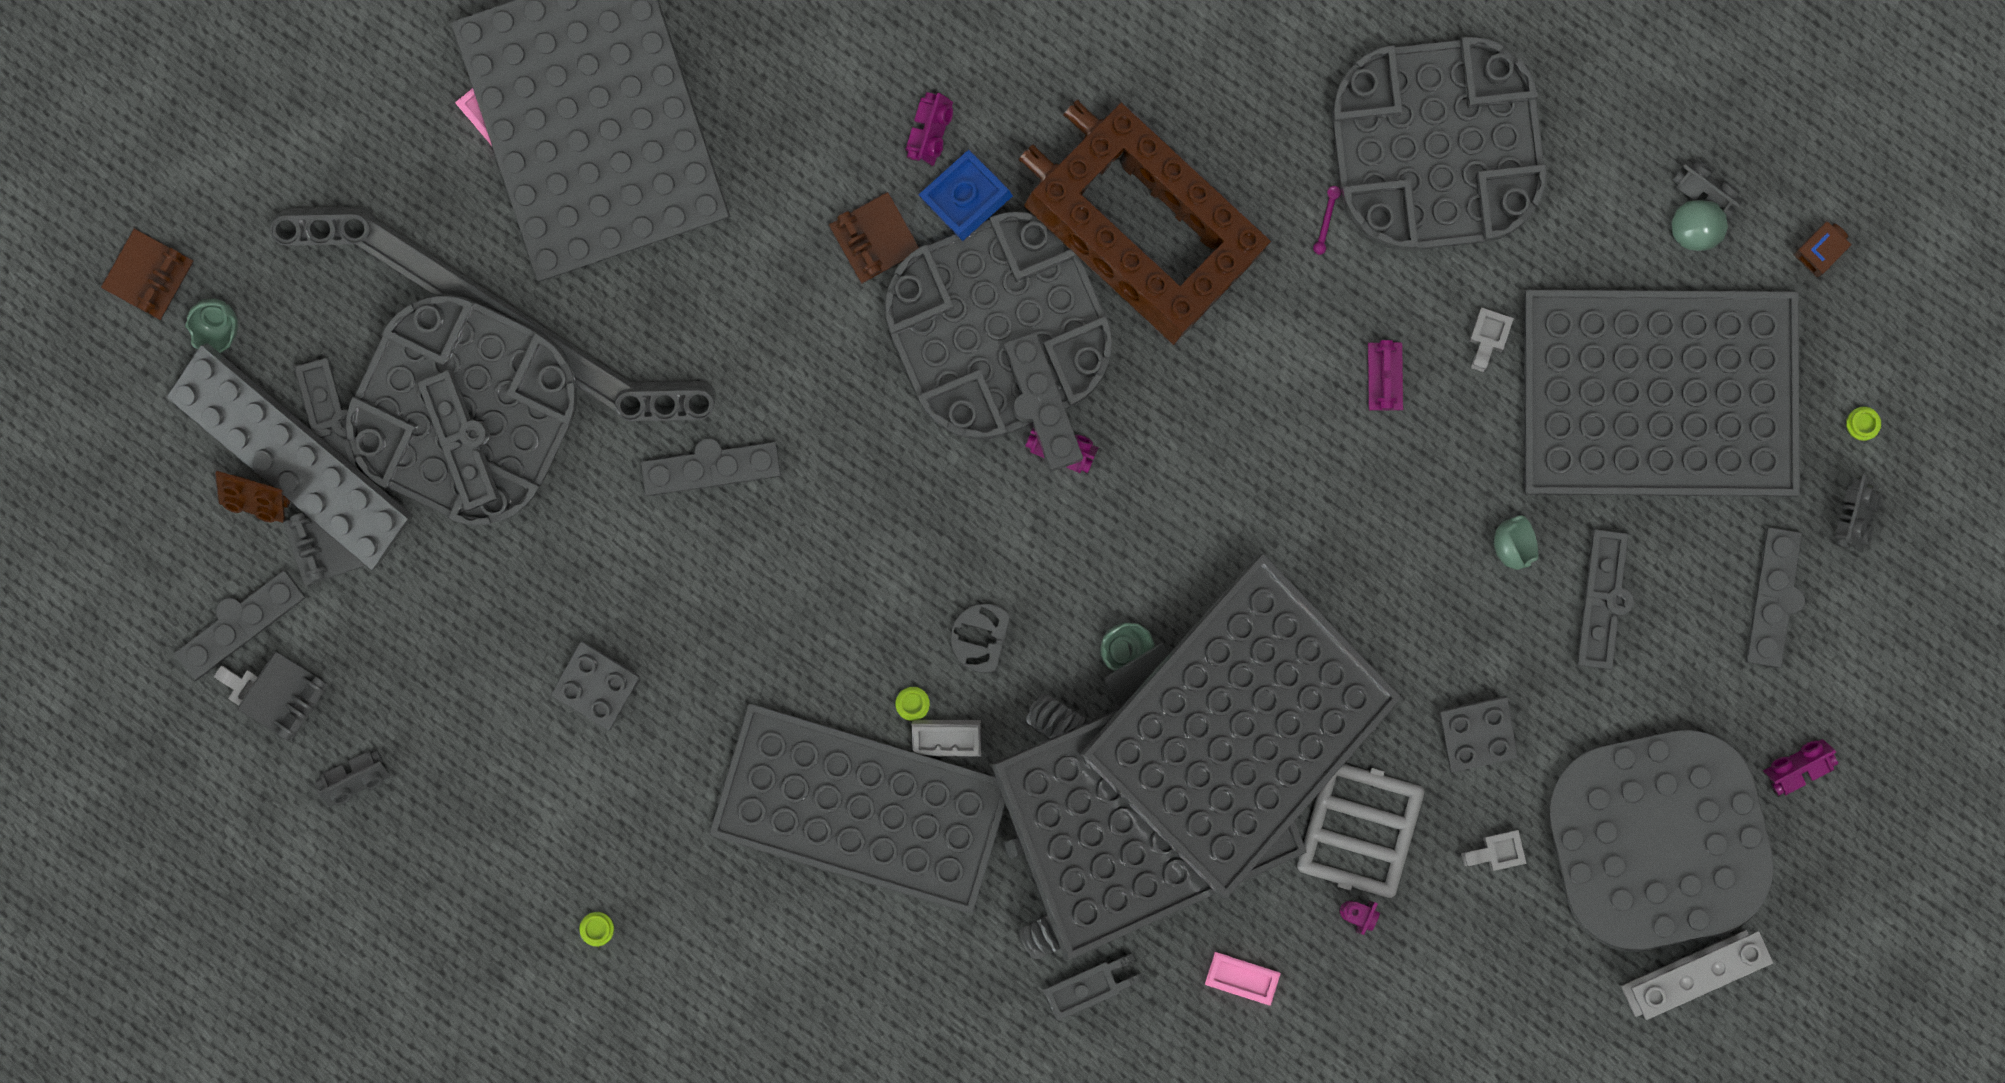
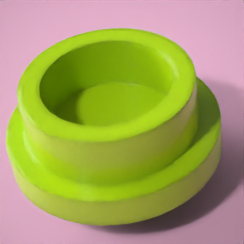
[1846,407,1881,441]
[896,687,930,721]
[579,912,614,946]

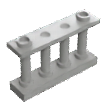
[1620,929,1773,1020]

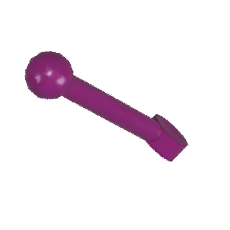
[1313,186,1341,255]

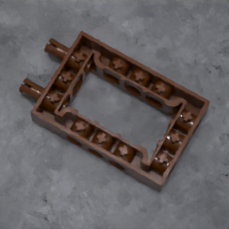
[1019,100,1271,345]

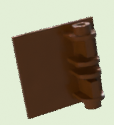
[829,192,919,284]
[101,229,194,320]
[215,471,291,523]

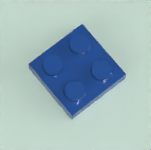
[918,150,1013,241]

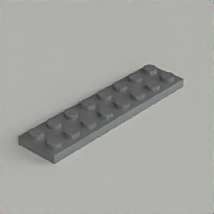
[167,343,413,570]

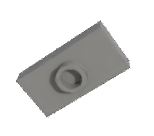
[912,720,982,756]

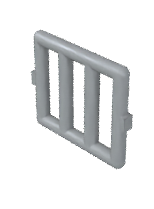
[1297,764,1425,898]

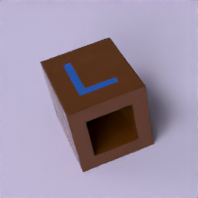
[1793,221,1852,278]

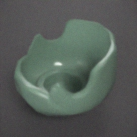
[1671,200,1728,251]
[185,298,238,353]
[1493,515,1539,570]
[1100,622,1155,672]

